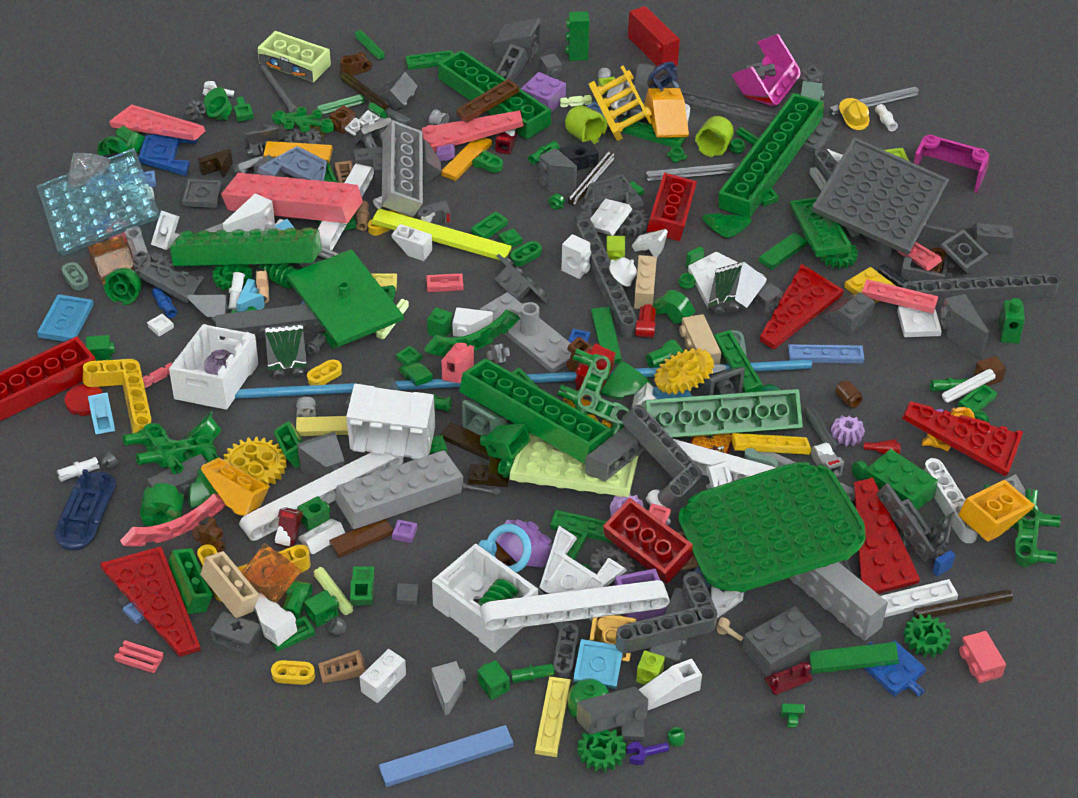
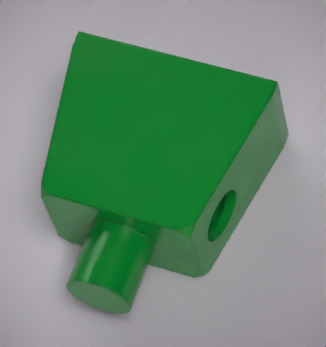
[998,298,1025,344]
[480,424,531,461]

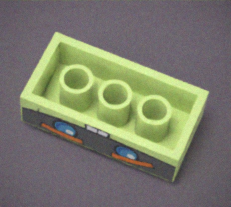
[258,31,331,82]

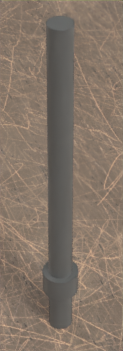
[260,64,298,117]

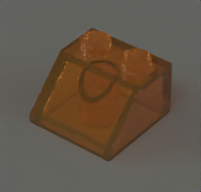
[88,236,135,284]
[241,543,302,603]

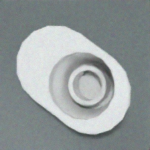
[609,257,637,286]

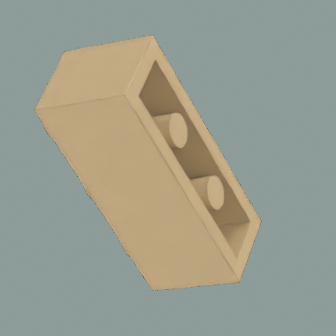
[634,255,657,309]
[679,314,721,364]
[200,551,259,618]

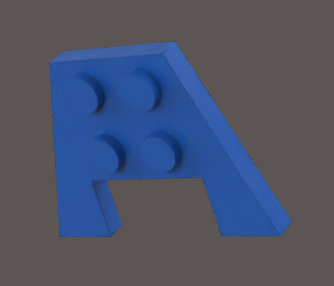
[139,134,197,176]

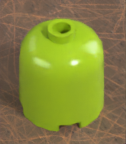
[565,105,607,144]
[695,116,734,157]

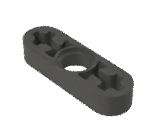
[553,623,579,679]

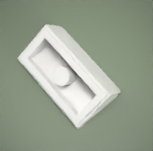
[298,519,345,554]

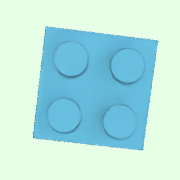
[573,639,623,689]

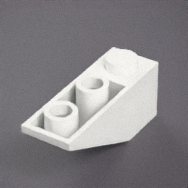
[254,593,297,646]
[639,659,702,710]

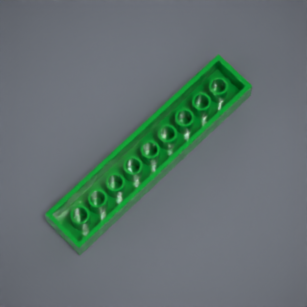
[719,93,824,218]

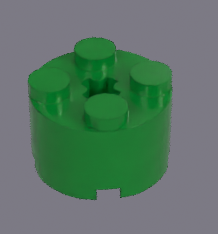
[140,483,184,526]

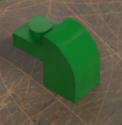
[653,290,696,324]
[350,566,374,606]

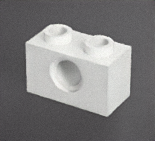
[561,234,591,279]
[360,649,406,703]

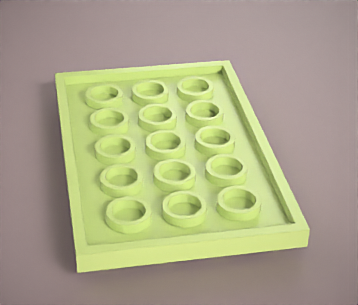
[510,433,639,497]

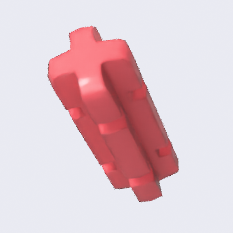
[142,363,172,388]

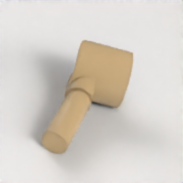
[716,617,744,642]

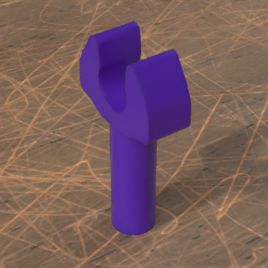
[626,741,669,765]

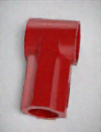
[635,304,656,338]

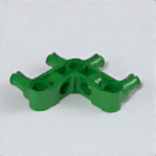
[557,348,629,438]
[122,423,220,474]
[984,484,1061,567]

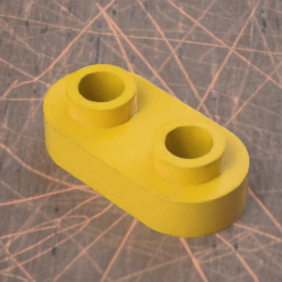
[307,360,342,385]
[271,660,315,685]

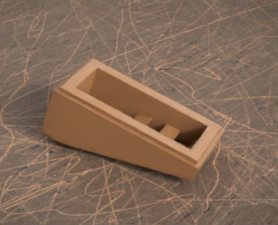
[334,161,353,183]
[318,650,367,684]

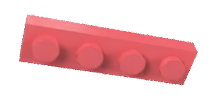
[862,279,938,314]

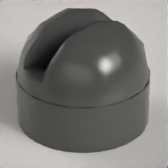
[102,452,119,469]
[328,617,347,635]

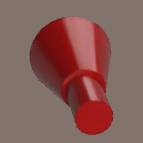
[864,439,901,454]

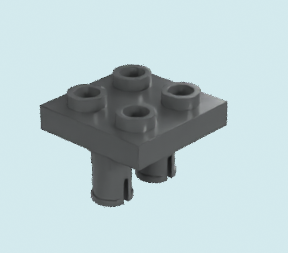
[352,117,391,148]

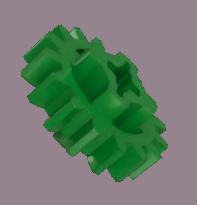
[820,241,858,270]
[213,264,253,291]
[903,614,951,658]
[577,729,626,773]

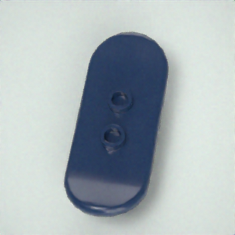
[647,62,680,92]
[55,469,116,550]

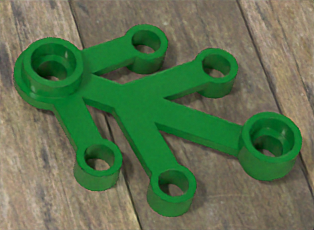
[271,107,334,133]

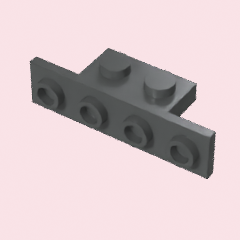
[495,254,549,304]
[876,483,935,561]

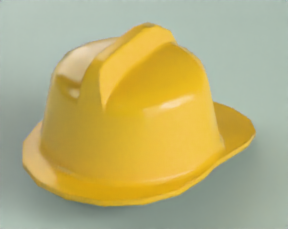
[839,98,870,130]

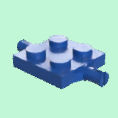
[864,641,926,697]

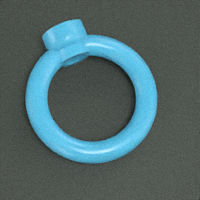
[479,524,531,573]

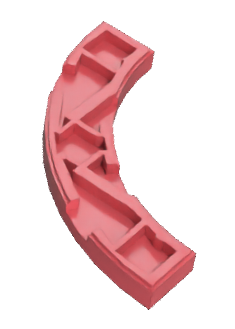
[120,494,226,547]

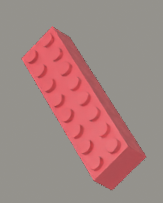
[222,173,363,223]

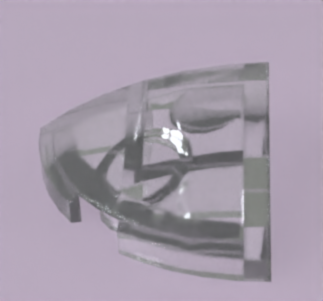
[69,153,111,187]

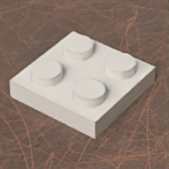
[590,199,632,236]
[897,306,942,337]

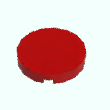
[65,384,103,416]

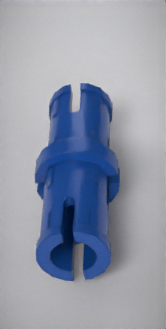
[151,287,177,318]

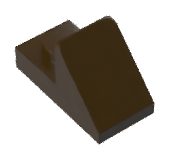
[198,148,233,178]
[468,456,509,487]

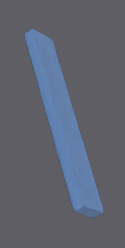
[379,725,514,787]

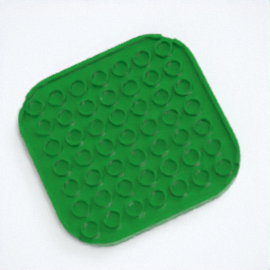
[679,462,866,593]

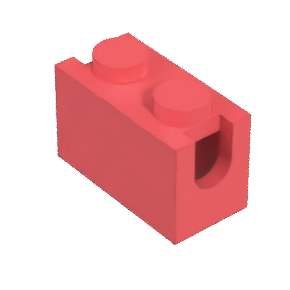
[441,343,474,383]
[959,631,1006,683]

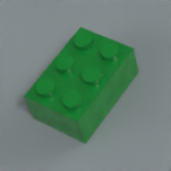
[864,449,938,511]

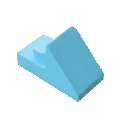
[236,279,265,312]
[88,392,115,434]

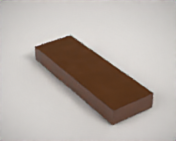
[329,519,393,558]

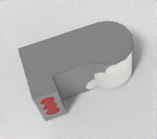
[811,442,844,477]

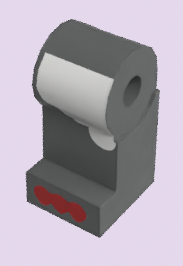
[417,200,452,224]

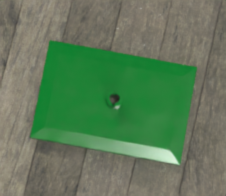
[287,249,404,347]

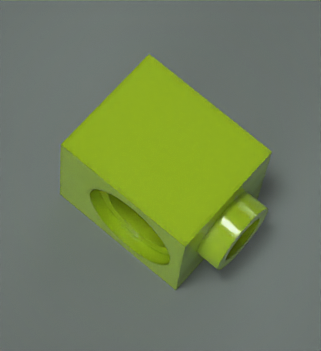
[606,236,625,261]
[636,650,665,685]

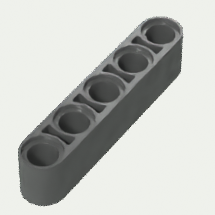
[630,63,654,120]

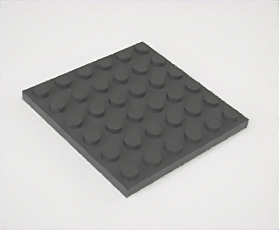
[811,137,949,255]

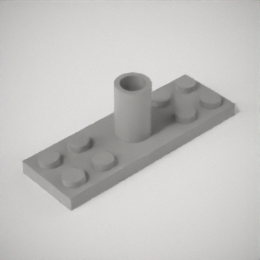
[480,292,571,373]

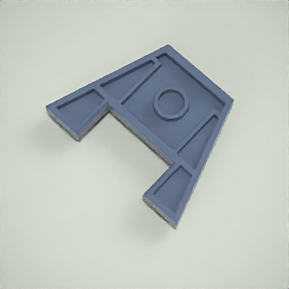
[258,146,327,181]

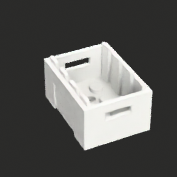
[169,324,259,410]
[346,384,435,460]
[432,544,538,653]

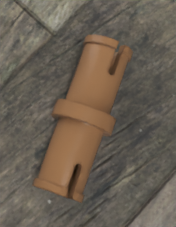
[356,201,370,231]

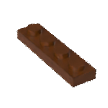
[456,79,519,123]

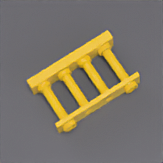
[589,65,653,141]

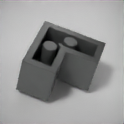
[354,147,383,186]

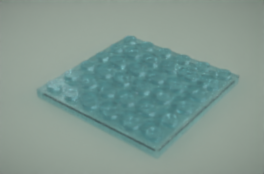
[37,148,161,257]

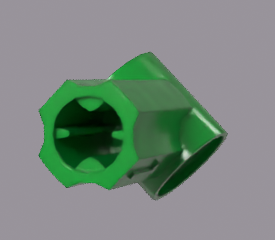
[116,126,146,153]
[646,340,684,368]
[282,580,313,619]

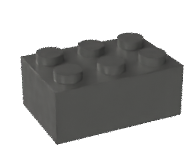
[742,606,822,677]

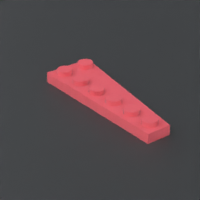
[109,104,205,140]
[422,111,524,152]

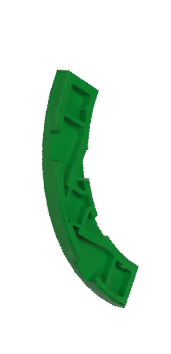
[424,309,521,356]

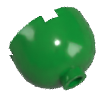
[104,267,142,305]
[567,678,609,718]

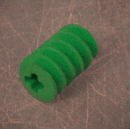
[259,263,298,289]
[477,579,518,606]

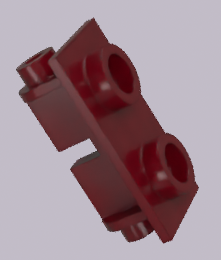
[764,661,813,695]

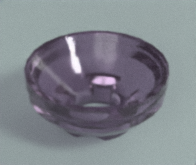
[204,349,235,375]

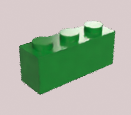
[565,11,590,61]
[168,548,213,614]

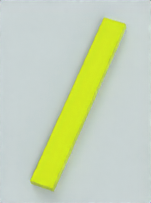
[372,208,511,261]

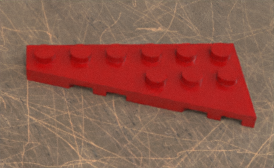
[760,264,844,350]
[902,401,1023,476]
[853,478,920,594]
[100,546,200,657]

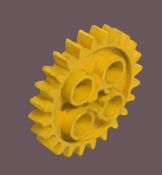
[654,348,715,395]
[223,437,287,486]

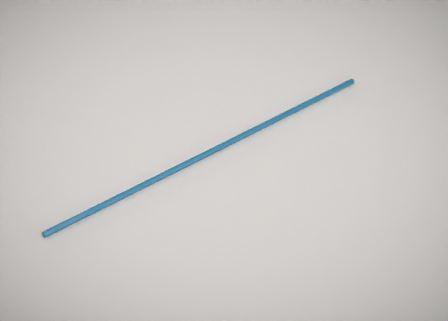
[235,359,812,399]

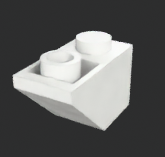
[392,224,432,261]

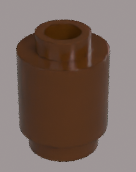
[835,380,863,408]

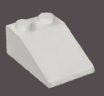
[223,194,275,232]

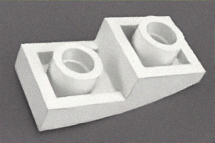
[345,110,380,136]

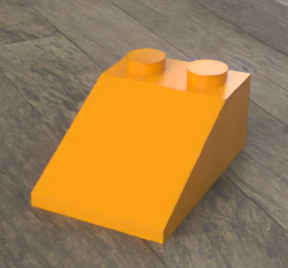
[644,88,689,138]
[201,458,270,516]
[958,480,1035,542]

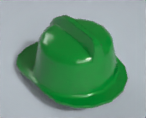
[204,87,232,121]
[181,411,221,440]

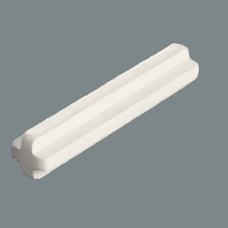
[942,369,995,403]

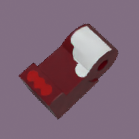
[496,128,517,155]
[275,507,303,548]

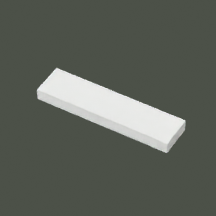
[881,579,958,617]

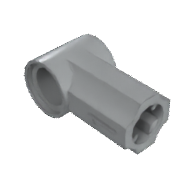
[125,226,148,260]

